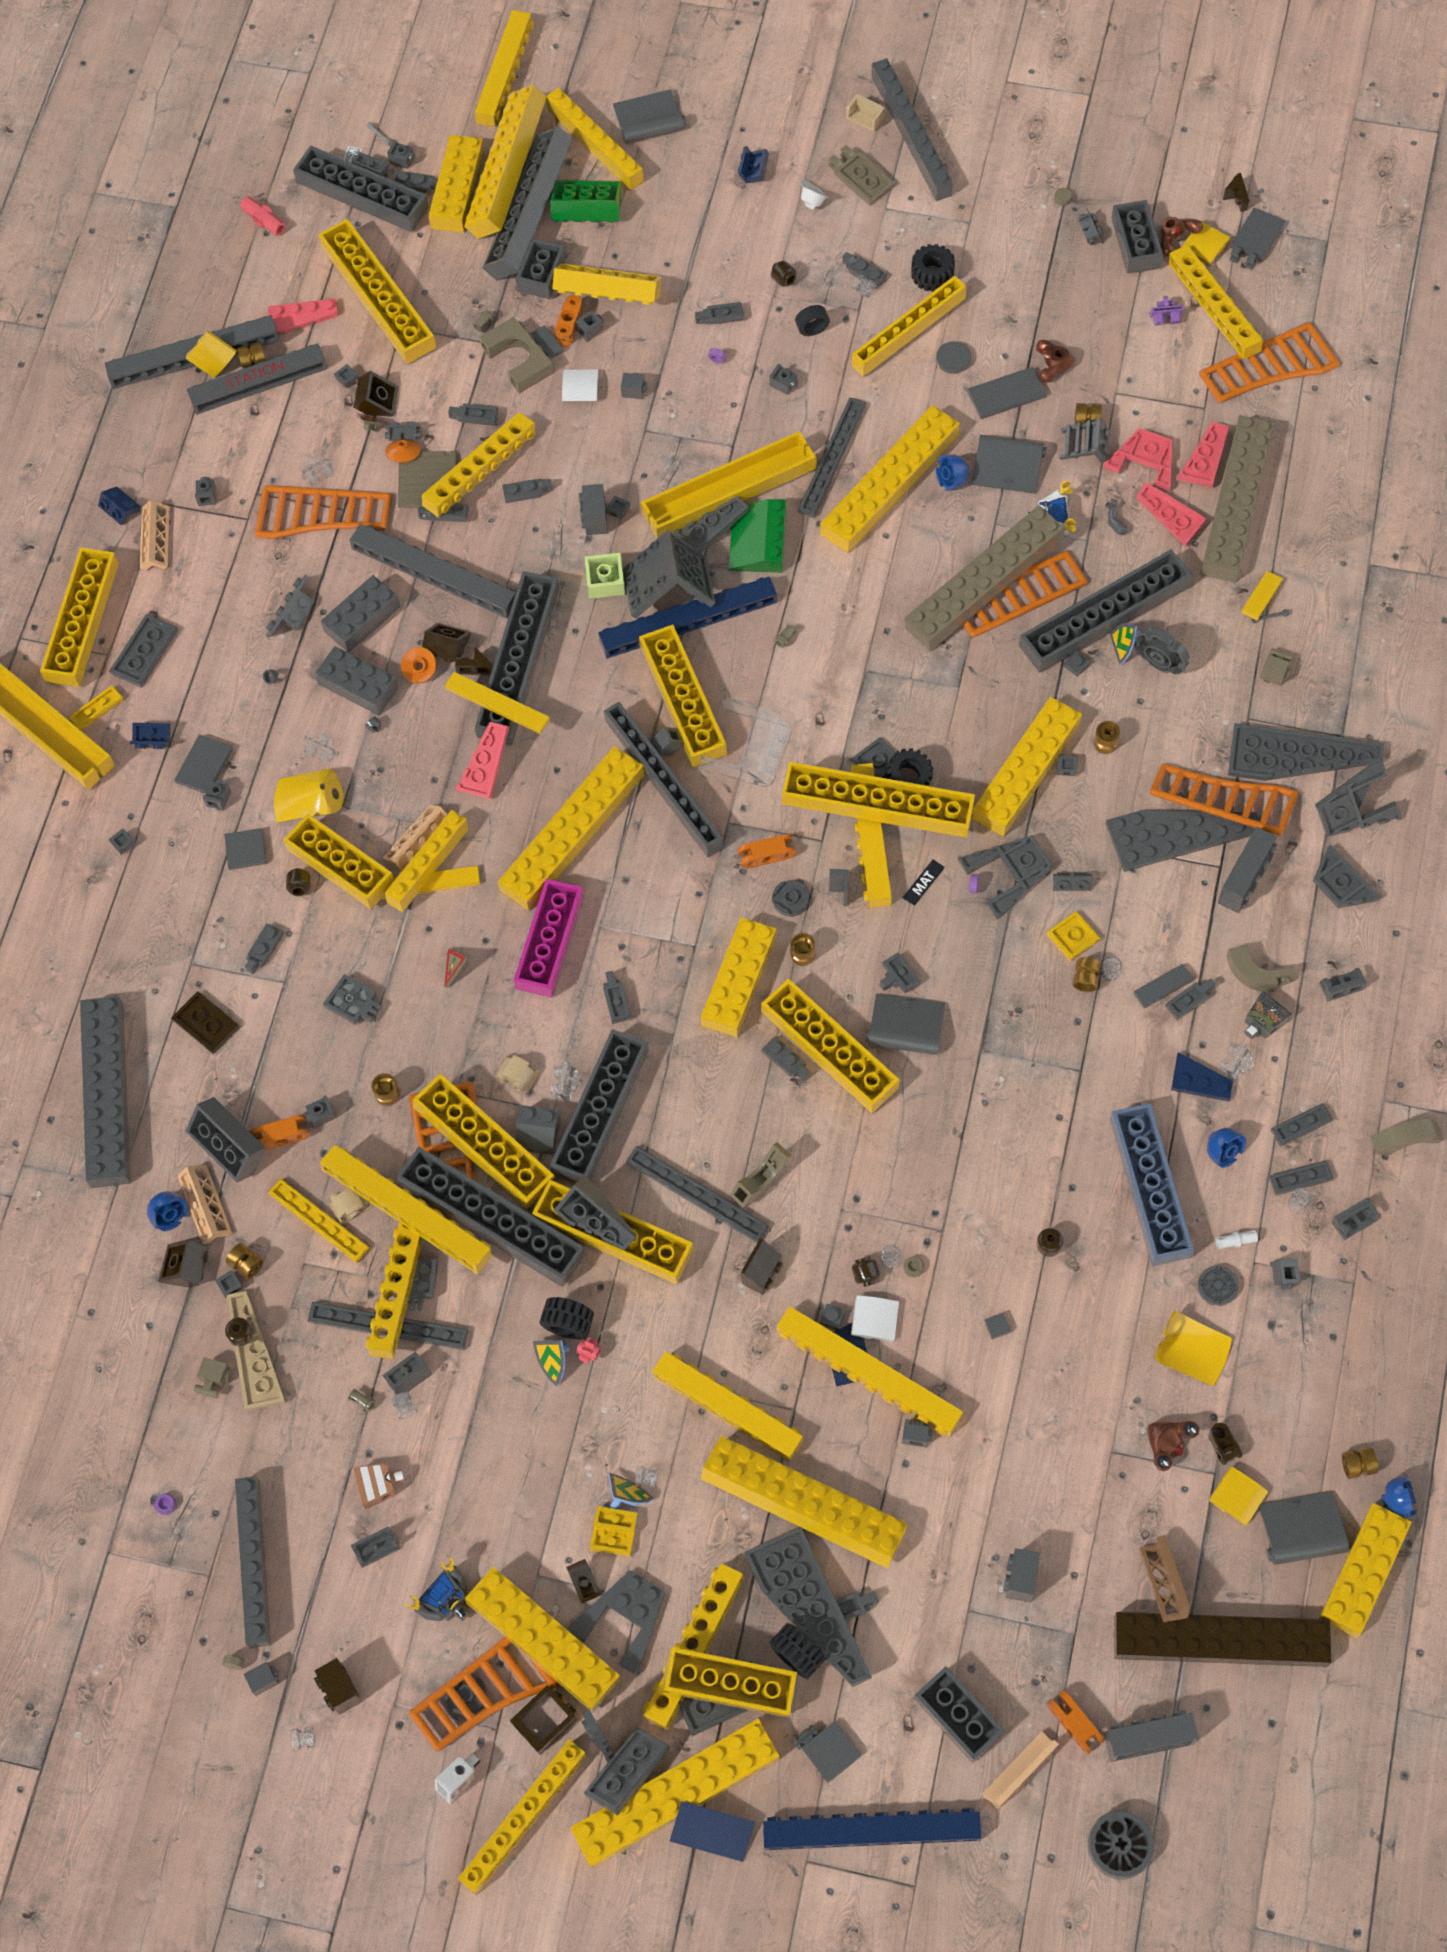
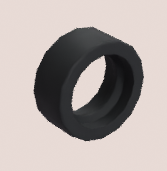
[795,305,830,337]

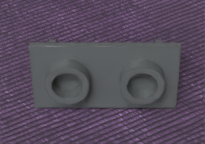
[1079,208,1103,245]
[384,421,421,441]
[1053,872,1092,891]

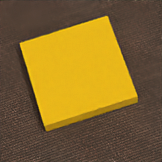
[1046,911,1101,962]

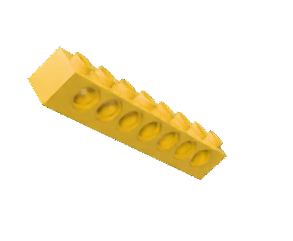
[1168,245,1263,360]
[422,412,535,517]
[366,1222,424,1360]
[642,1563,745,1731]
[457,1739,587,1895]

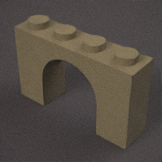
[479,317,554,394]

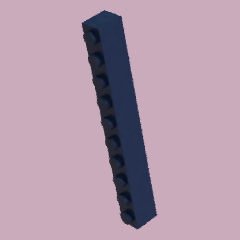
[598,576,777,659]
[763,1808,982,1851]

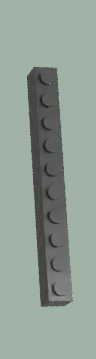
[871,58,953,201]
[105,315,280,389]
[349,524,516,618]
[604,702,723,857]

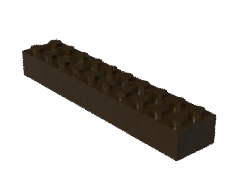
[1114,1612,1332,1667]

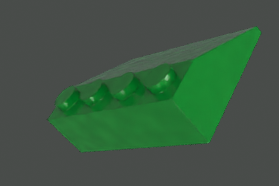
[550,180,622,223]
[728,499,786,573]

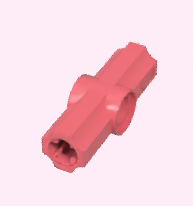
[240,196,286,236]

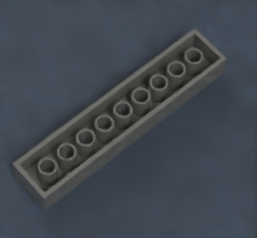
[482,126,572,280]
[1019,549,1193,673]
[475,571,559,745]
[80,996,130,1188]
[396,1146,584,1287]

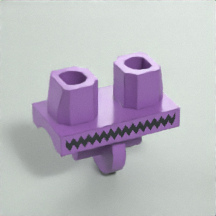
[1149,296,1184,326]

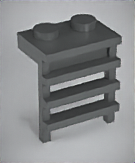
[1059,418,1111,463]

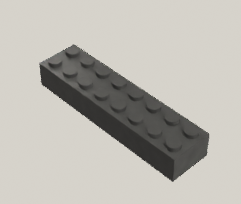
[293,145,429,232]
[550,1029,649,1183]

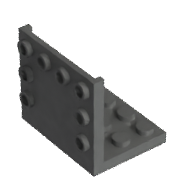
[623,530,715,618]

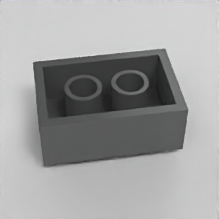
[516,238,566,299]

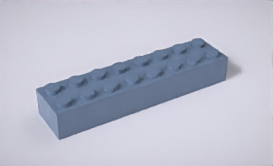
[1110,1103,1194,1266]

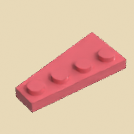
[268,298,338,334]
[1177,422,1229,488]
[1136,483,1207,547]
[455,722,509,799]

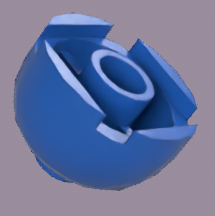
[936,454,969,491]
[1207,1127,1246,1168]
[147,1191,188,1231]
[1381,1475,1417,1518]

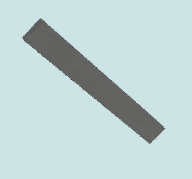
[798,397,866,518]
[626,1146,769,1242]
[307,1302,469,1350]

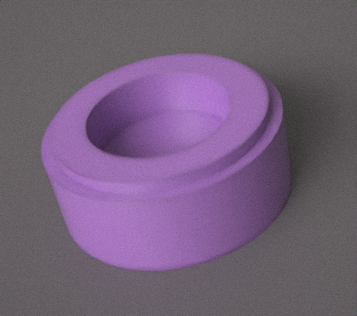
[708,348,726,363]
[969,874,979,894]
[154,1493,176,1515]

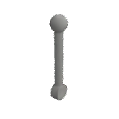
[367,122,391,146]

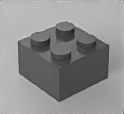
[579,484,608,535]
[1003,1548,1040,1603]

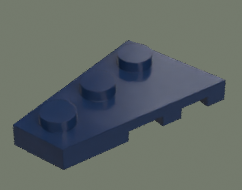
[1171,1052,1233,1102]

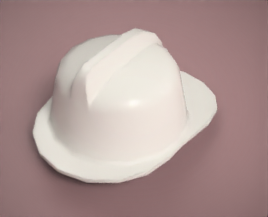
[799,179,829,210]

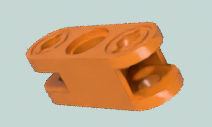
[555,295,583,347]
[737,834,797,869]
[249,1115,310,1151]
[1046,1690,1104,1755]

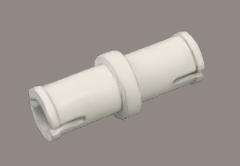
[1215,1230,1258,1250]

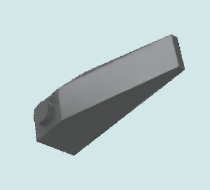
[553,1176,636,1250]

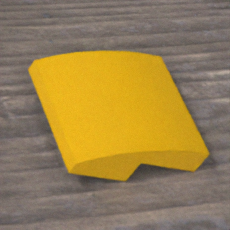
[1182,221,1231,265]
[186,331,236,378]
[1208,1466,1268,1526]
[589,1506,638,1557]

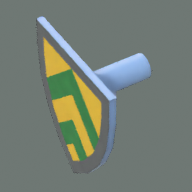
[1110,623,1139,665]
[533,1340,569,1386]
[608,1473,654,1509]

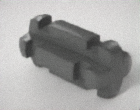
[793,1725,818,1749]

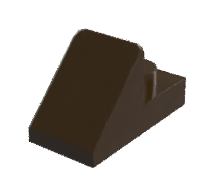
[1223,173,1249,212]
[455,647,493,675]
[566,1559,601,1604]

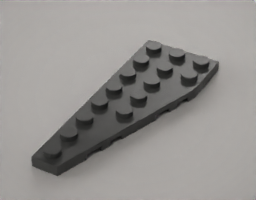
[1228,723,1384,781]
[1105,810,1262,872]
[744,1527,872,1687]

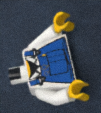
[1027,480,1076,534]

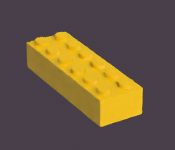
[428,135,485,233]
[553,263,662,305]
[283,813,395,910]
[700,917,777,1038]
[1318,1503,1412,1639]
[661,1647,797,1717]

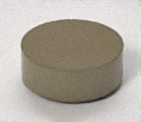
[1055,188,1072,205]
[904,1256,924,1278]
[222,1655,244,1670]

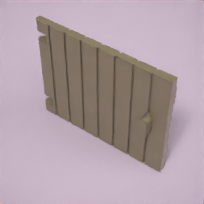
[398,451,456,508]

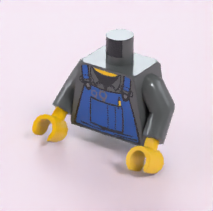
[405,1556,470,1621]

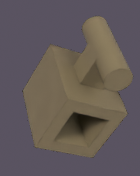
[1260,648,1293,686]
[193,1357,231,1399]

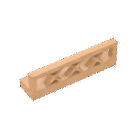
[140,500,170,570]
[382,805,448,873]
[178,1165,232,1245]
[982,1732,1059,1810]

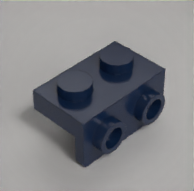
[738,146,769,183]
[98,486,141,525]
[130,722,170,749]

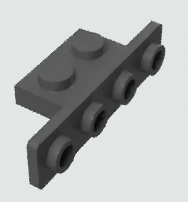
[266,575,315,637]

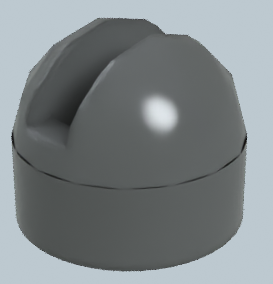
[263,669,279,684]
[365,716,381,733]

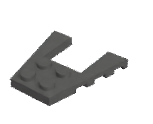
[1315,758,1402,837]
[958,835,1052,920]
[567,1570,665,1677]

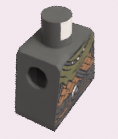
[1244,991,1292,1039]

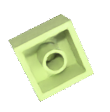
[585,553,625,599]

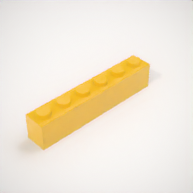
[385,810,469,913]

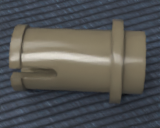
[473,310,494,332]
[775,624,797,648]
[348,1389,375,1412]

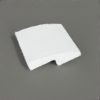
[562,369,599,401]
[851,1296,899,1342]

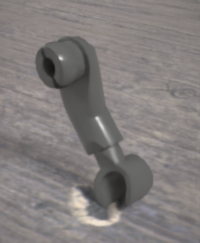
[1105,498,1128,535]

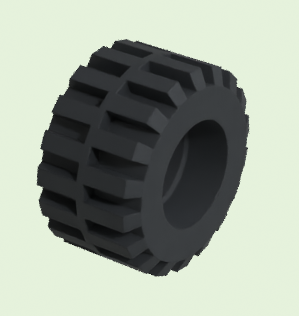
[911,244,955,292]
[884,748,934,786]
[539,1297,595,1340]
[769,1623,826,1679]

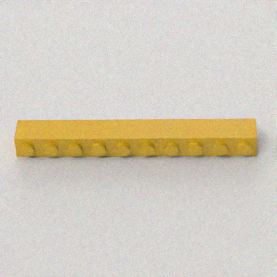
[320,1145,492,1275]
[777,1306,963,1437]

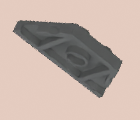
[1313,844,1380,908]

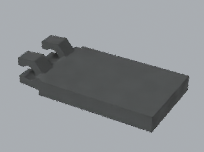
[1230,208,1285,269]

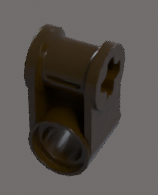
[1208,1423,1242,1465]

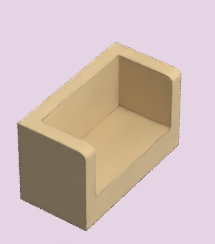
[846,94,885,132]

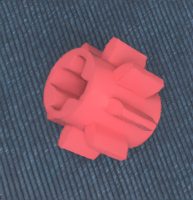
[576,1337,601,1364]

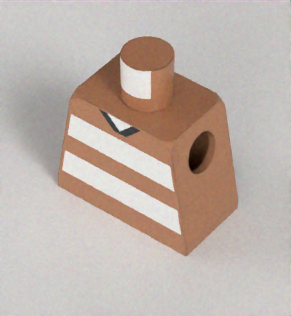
[354,1464,405,1509]

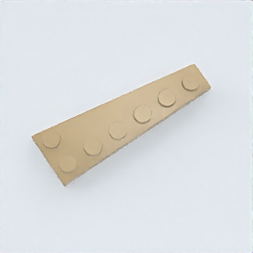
[226,1291,285,1411]

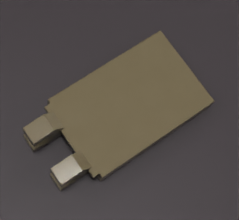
[828,145,895,206]

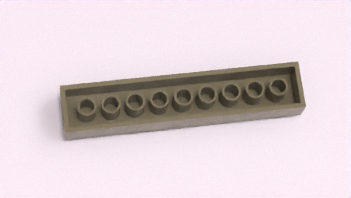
[1200,415,1274,583]
[904,505,1064,651]

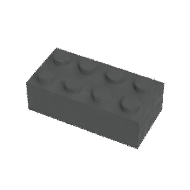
[1111,200,1163,274]
[321,575,401,653]
[315,646,399,715]
[1218,827,1277,913]
[185,1097,266,1182]
[914,1666,1005,1764]
[1104,1710,1199,1762]

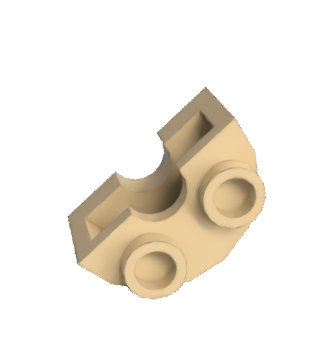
[495,1055,540,1093]
[330,1187,375,1225]

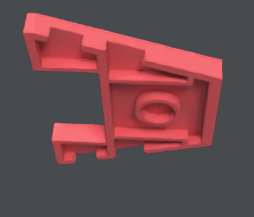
[1104,428,1172,491]

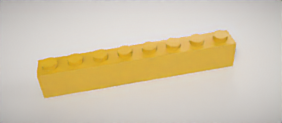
[474,10,534,127]
[546,87,644,191]
[852,276,966,377]
[850,763,892,908]
[652,1351,803,1462]

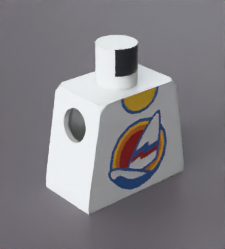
[435,1753,480,1804]

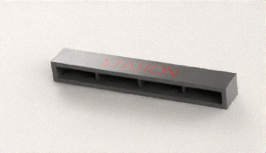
[187,343,327,415]
[235,1476,271,1648]

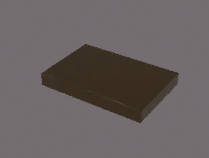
[171,991,239,1054]

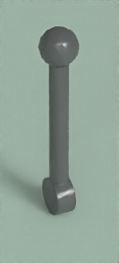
[1251,609,1289,623]

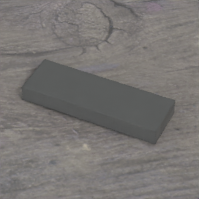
[1133,964,1193,1009]
[1271,1103,1333,1147]
[1269,1161,1333,1196]

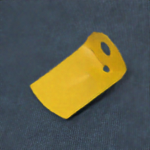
[274,769,344,823]
[1154,1311,1232,1386]

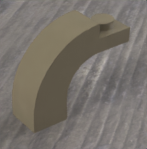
[1227,945,1295,992]
[1371,1118,1444,1155]
[730,1142,792,1208]

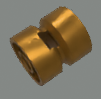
[237,342,266,368]
[1075,403,1102,425]
[1094,721,1120,754]
[790,933,815,966]
[1073,957,1101,992]
[371,1073,400,1106]
[226,1243,264,1280]
[1342,1447,1378,1479]

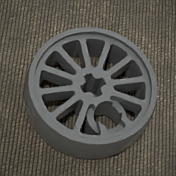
[1087,1811,1154,1880]

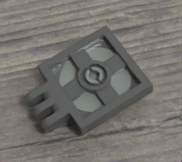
[323,974,382,1025]
[394,1258,438,1311]

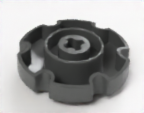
[1134,627,1190,675]

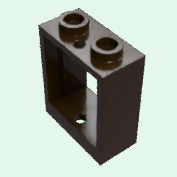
[510,1685,577,1755]

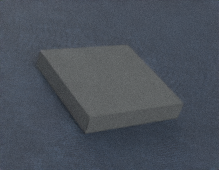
[852,737,895,778]
[224,828,266,870]
[801,1721,861,1783]

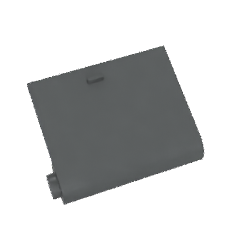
[613,89,686,143]
[972,434,1047,494]
[865,994,945,1055]
[1259,1492,1349,1565]

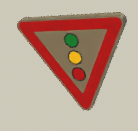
[357,413,388,432]
[444,948,468,988]

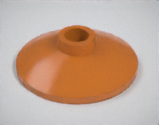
[385,439,421,463]
[401,647,436,683]

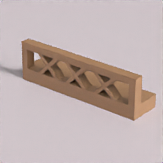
[1139,1535,1190,1622]

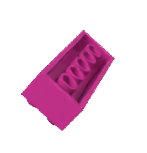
[514,879,584,998]

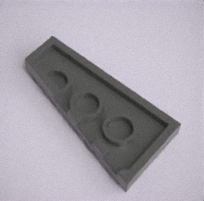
[673,496,750,553]
[581,1709,614,1762]

